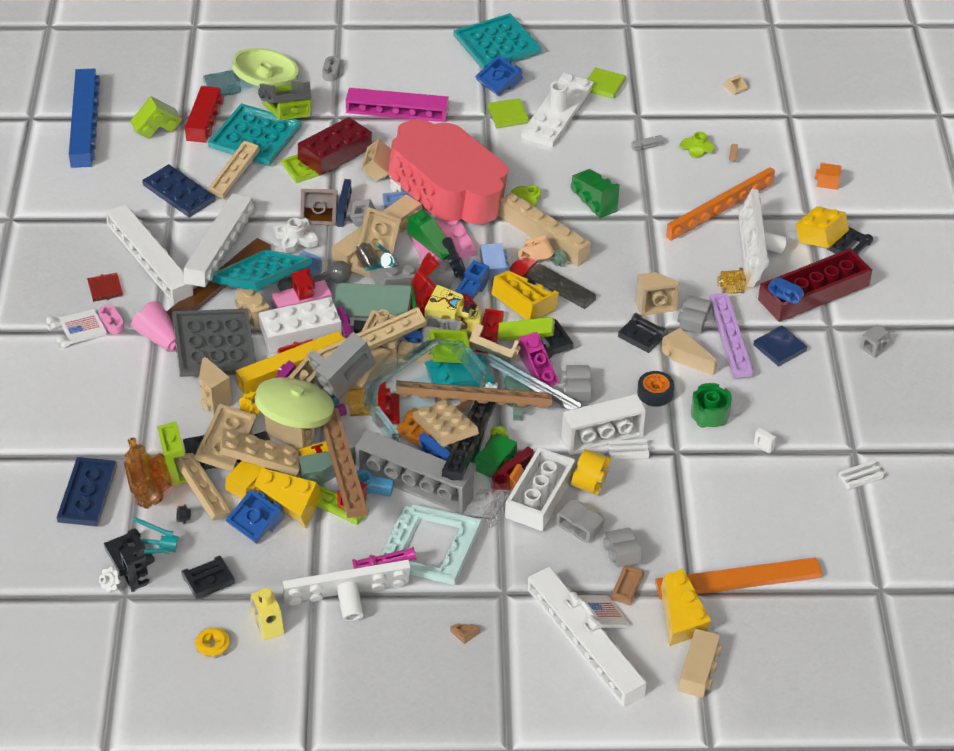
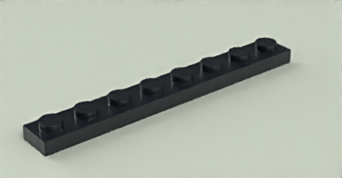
[442,400,496,481]

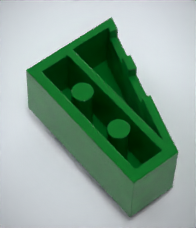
[571,169,620,218]

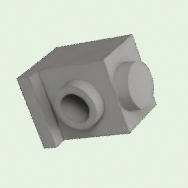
[350,199,376,227]
[860,324,890,358]

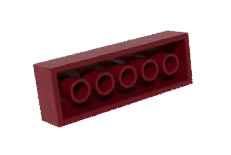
[758,248,872,322]

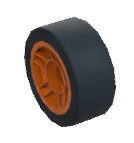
[637,371,674,407]

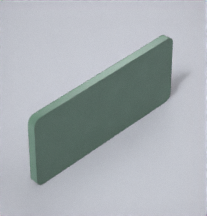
[334,283,412,317]

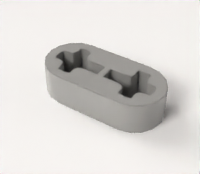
[322,56,340,81]

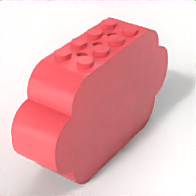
[388,119,509,224]

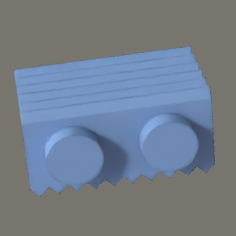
[480,243,510,281]

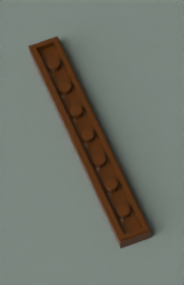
[167,238,271,320]

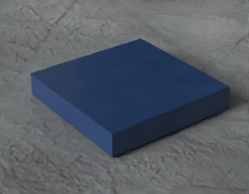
[753,325,807,367]

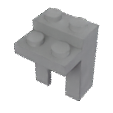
[307,332,376,400]

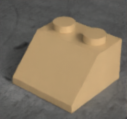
[635,272,680,316]
[199,357,232,415]

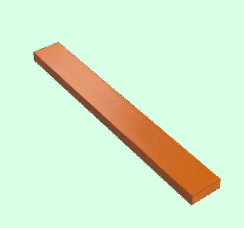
[655,557,822,599]

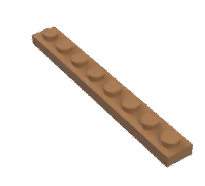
[395,380,552,408]
[322,408,368,518]

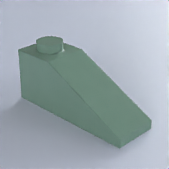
[299,447,356,485]

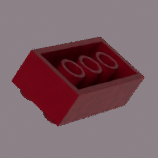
[298,117,372,176]

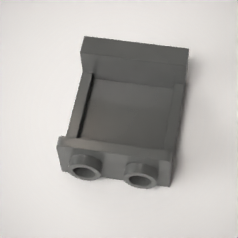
[258,79,311,103]

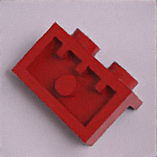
[378,380,400,425]

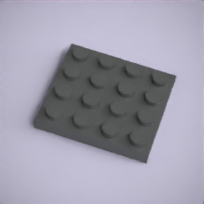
[172,308,256,377]

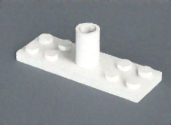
[522,73,594,148]
[738,188,786,288]
[283,560,410,622]

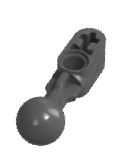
[277,261,352,291]

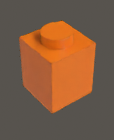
[815,163,842,190]

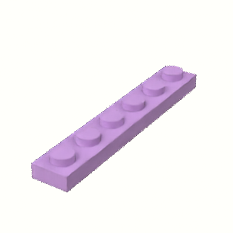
[709,293,753,378]

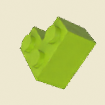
[130,96,182,139]

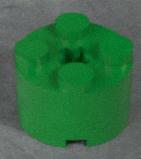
[691,383,732,428]

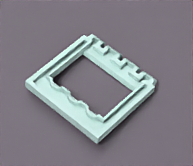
[380,504,482,585]

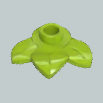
[680,132,714,158]
[511,185,541,207]

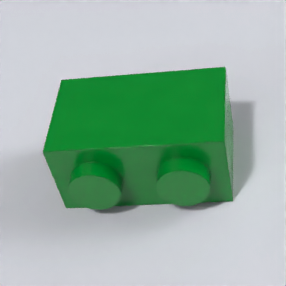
[475,433,517,478]

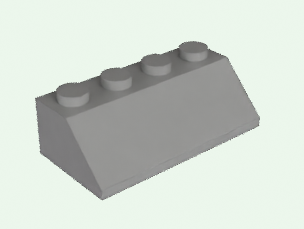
[370,261,454,290]

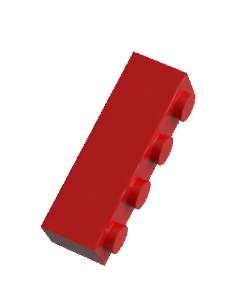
[185,86,224,143]

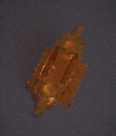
[124,437,172,509]

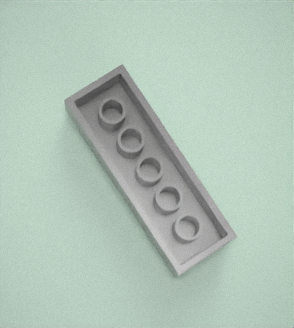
[355,430,474,515]

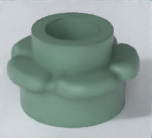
[551,250,567,267]

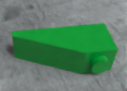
[407,210,449,261]

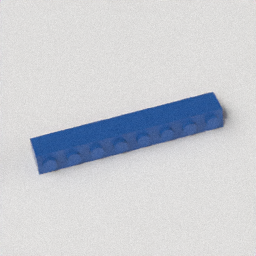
[69,68,100,168]

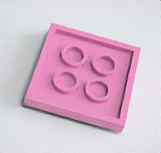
[407,220,477,262]

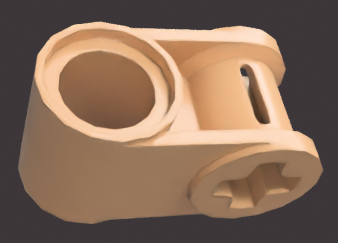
[518,235,555,260]

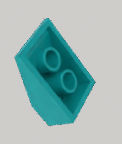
[424,354,494,401]

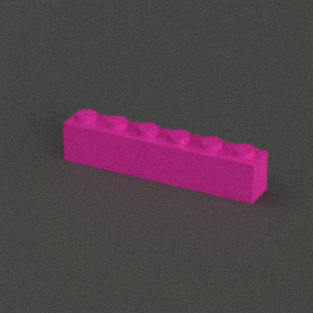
[346,88,449,122]

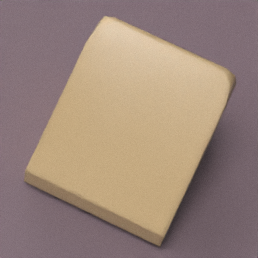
[724,74,748,95]

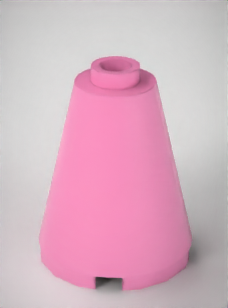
[131,301,176,352]

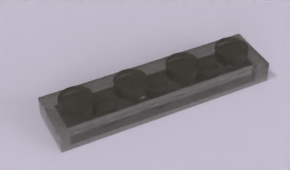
[527,263,596,309]

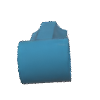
[356,469,394,497]

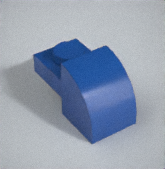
[455,260,490,300]

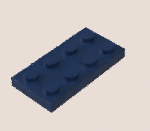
[142,164,216,217]
[57,457,117,527]

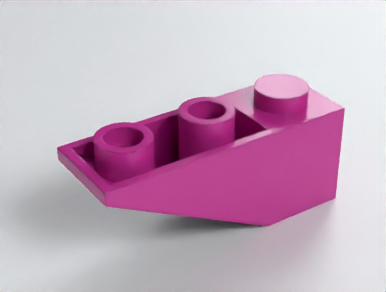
[517,332,559,386]

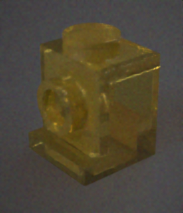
[717,267,746,294]

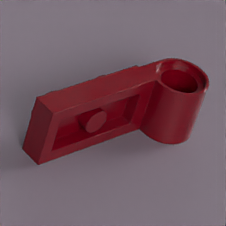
[491,446,534,498]

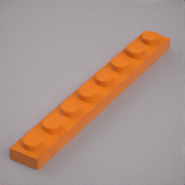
[666,167,775,241]

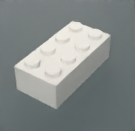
[259,297,342,354]
[562,394,646,455]
[505,447,575,531]

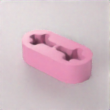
[99,305,124,334]

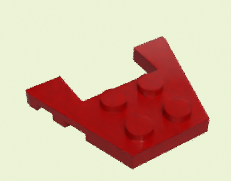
[409,252,478,318]

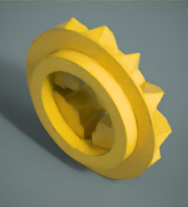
[239,390,262,415]
[195,628,230,658]

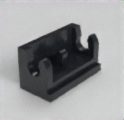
[120,544,150,593]

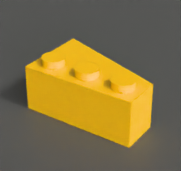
[491,270,559,320]
[254,468,322,528]
[661,569,711,646]

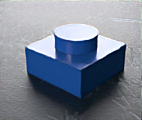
[403,330,422,343]

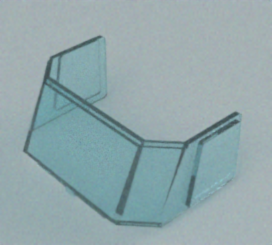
[362,339,487,442]

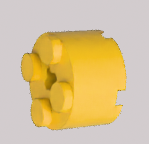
[571,449,611,496]

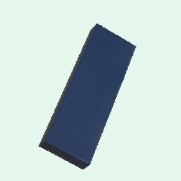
[336,179,352,227]

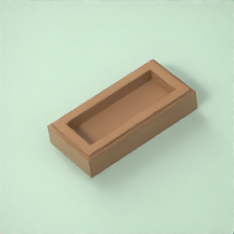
[611,566,644,606]

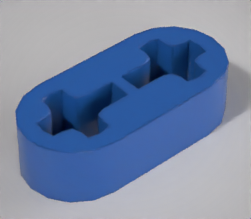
[768,278,804,304]

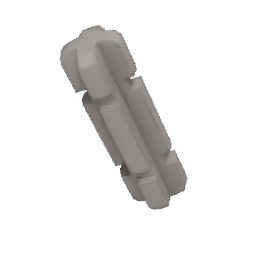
[631,135,664,151]

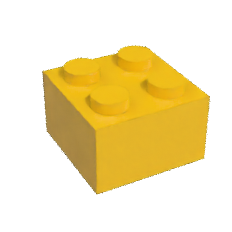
[796,206,849,248]

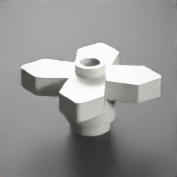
[273,218,318,253]

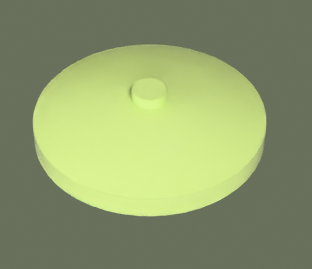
[232,48,298,87]
[255,377,334,428]

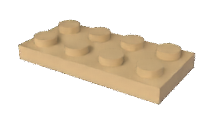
[351,207,401,279]
[412,400,479,446]
[194,404,257,472]
[220,428,299,476]

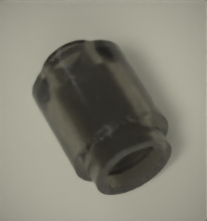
[354,242,380,268]

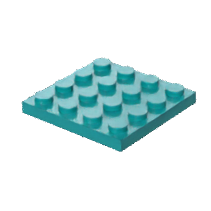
[453,13,541,70]
[208,103,301,166]
[211,250,313,291]

